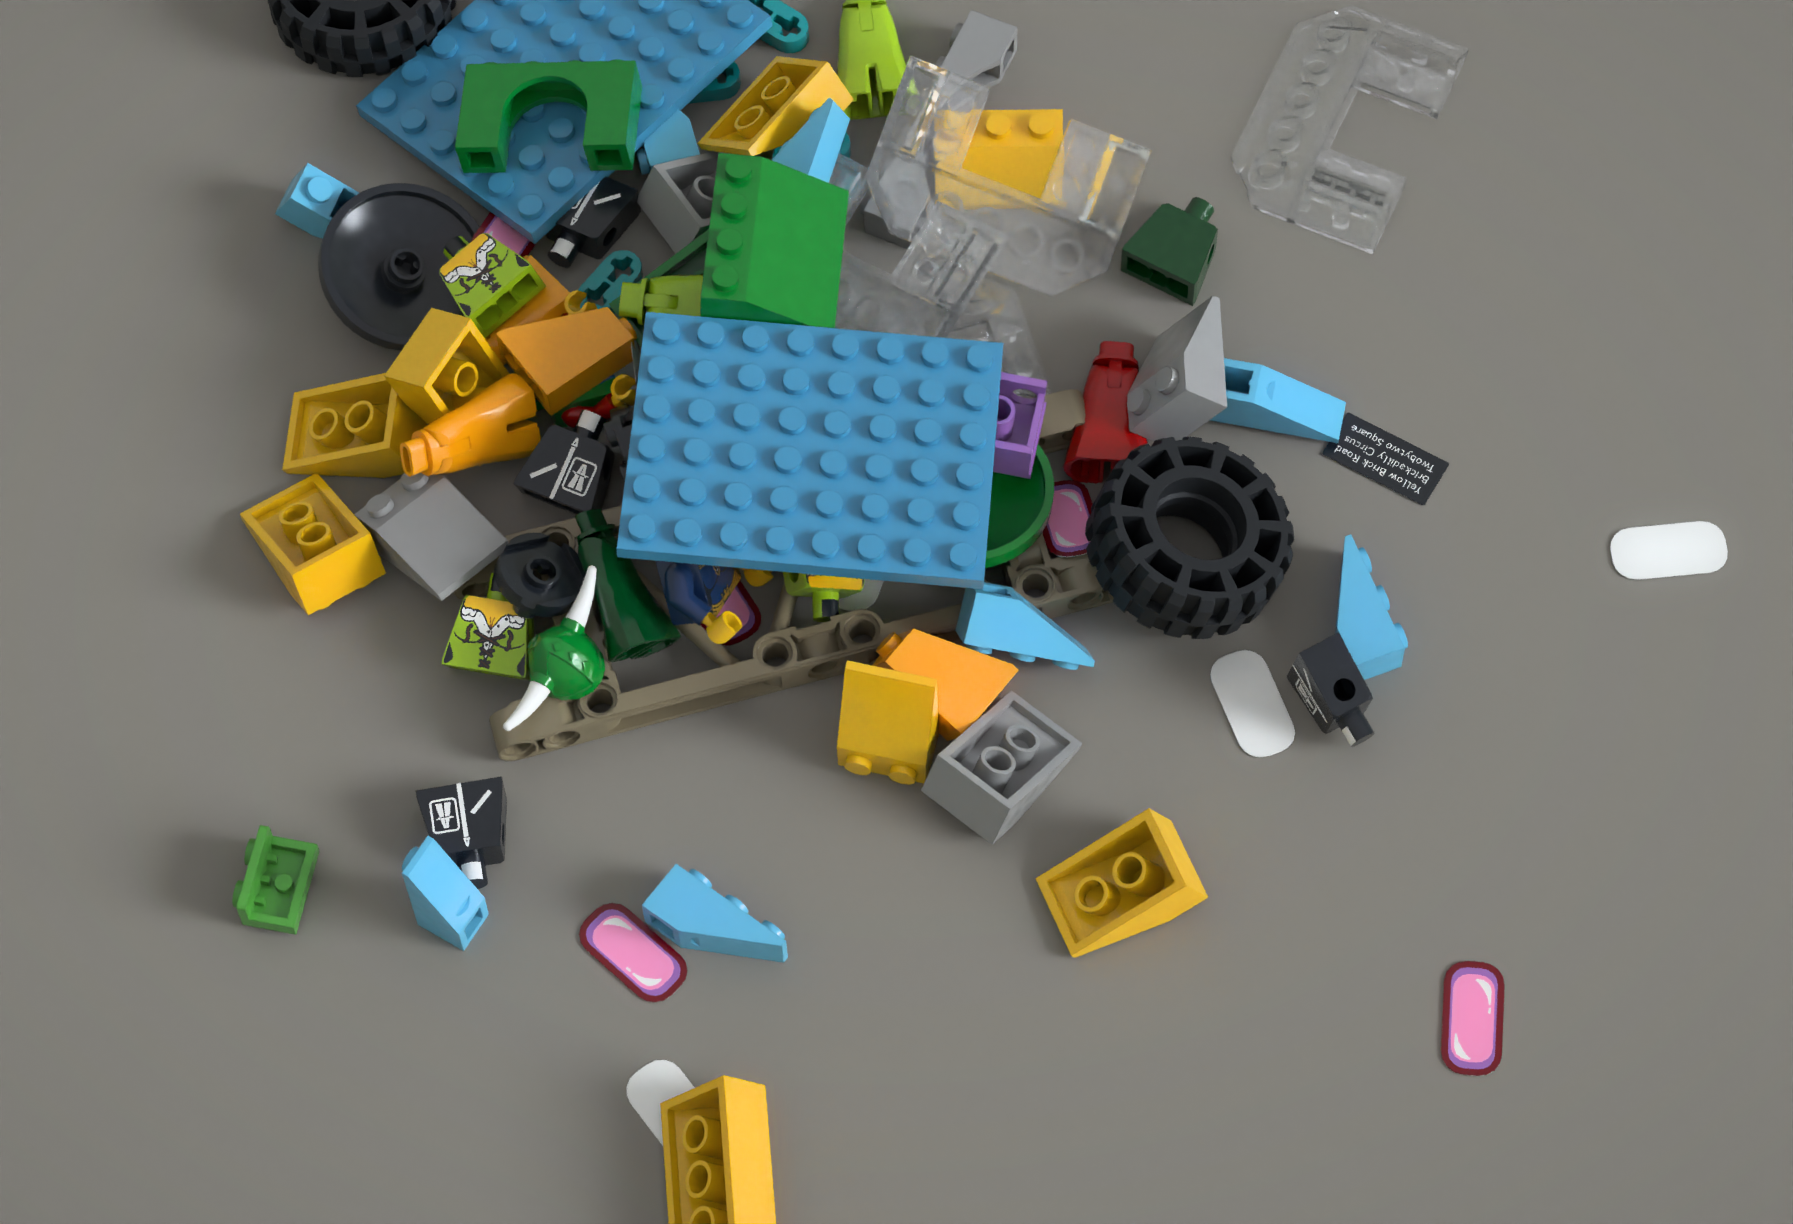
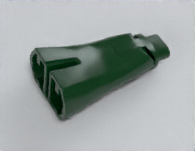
[575,509,681,662]

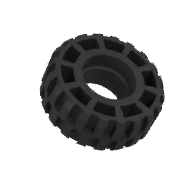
[268,0,457,77]
[1085,437,1294,639]

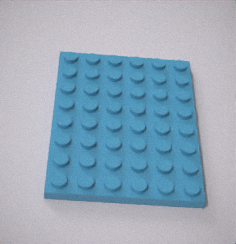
[356,0,773,244]
[617,312,1004,589]

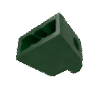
[1121,197,1218,306]

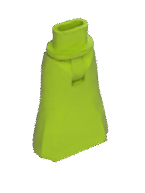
[837,0,918,120]
[619,275,703,325]

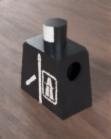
[546,176,641,268]
[513,410,615,515]
[1287,633,1375,747]
[416,776,507,889]

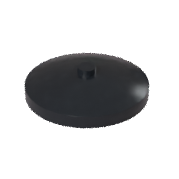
[318,183,479,351]

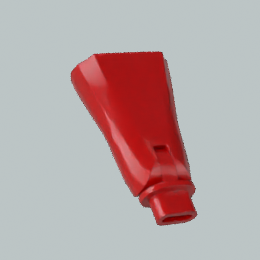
[1063,341,1148,484]

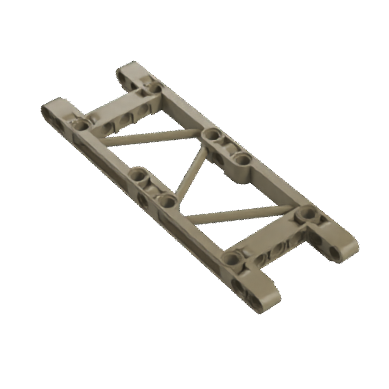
[454,389,1114,761]

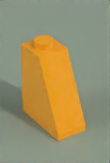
[496,307,637,416]
[872,628,1019,741]

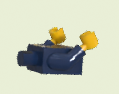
[656,561,774,644]

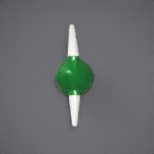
[503,565,605,731]

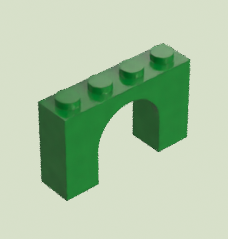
[455,59,642,173]

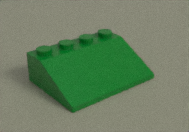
[700,153,849,328]

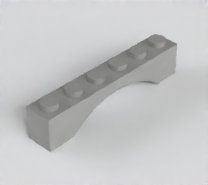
[860,10,1017,251]

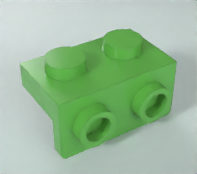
[232,825,320,935]

